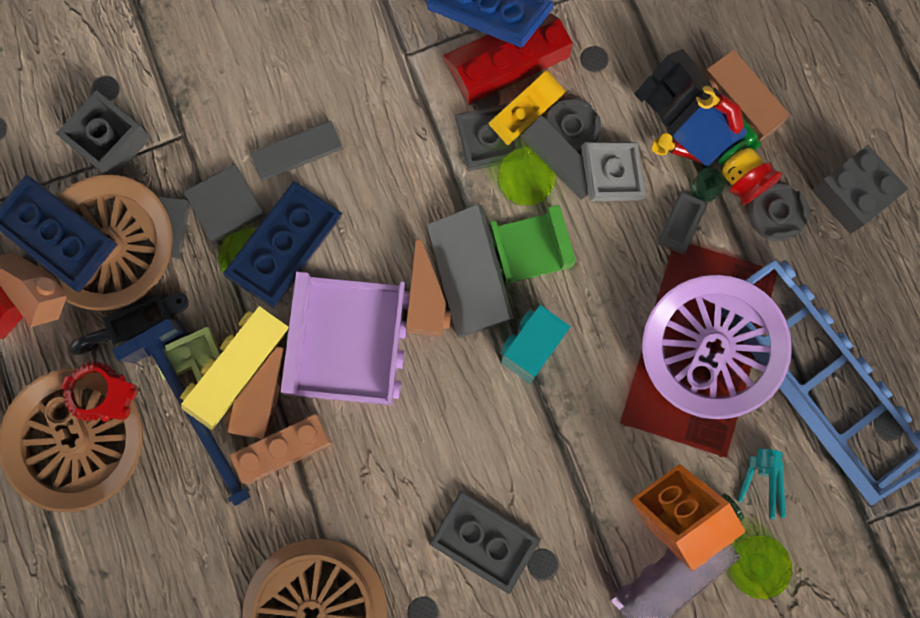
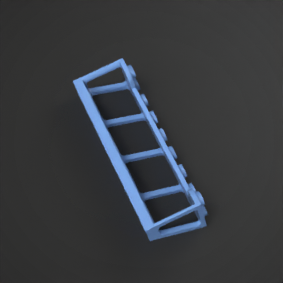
[721,258,920,506]

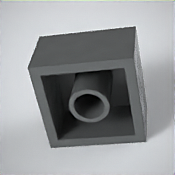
[56,90,151,175]
[812,145,908,234]

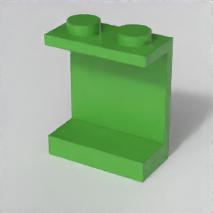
[489,205,576,285]

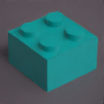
[500,305,571,384]

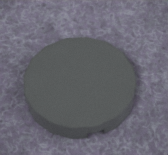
[545,98,601,155]
[748,183,809,241]

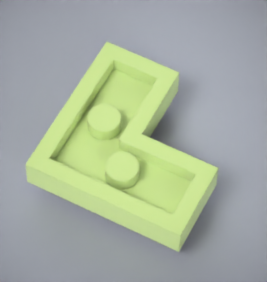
[157,327,221,382]

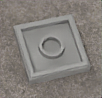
[581,142,646,202]

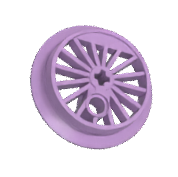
[642,275,791,419]

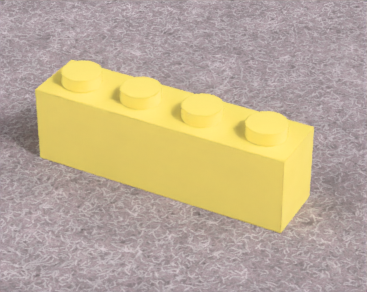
[180,306,289,430]

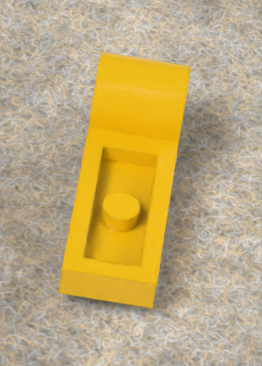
[488,70,566,146]

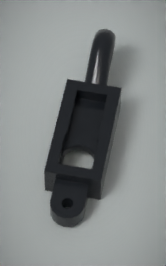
[69,292,189,355]

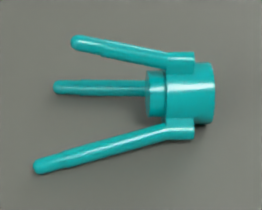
[737,449,786,520]

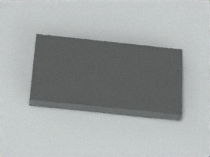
[427,204,514,337]

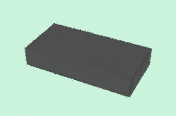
[657,191,708,255]

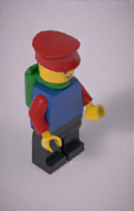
[634,49,782,206]

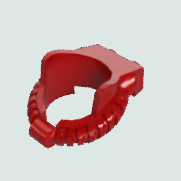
[60,361,138,422]

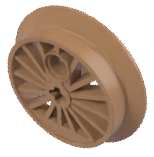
[37,175,173,311]
[0,368,143,512]
[243,539,387,618]

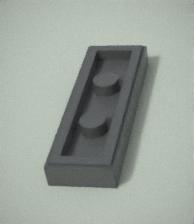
[520,115,588,200]
[250,121,343,182]

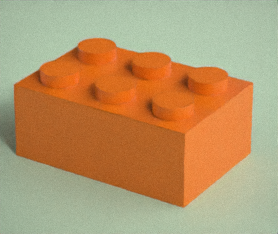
[630,464,745,571]

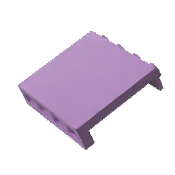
[281,272,410,406]

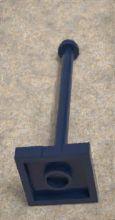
[112,318,251,507]

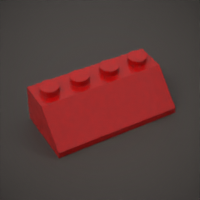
[443,13,573,105]

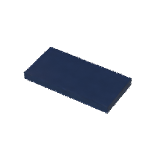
[0,174,118,292]
[223,181,342,309]

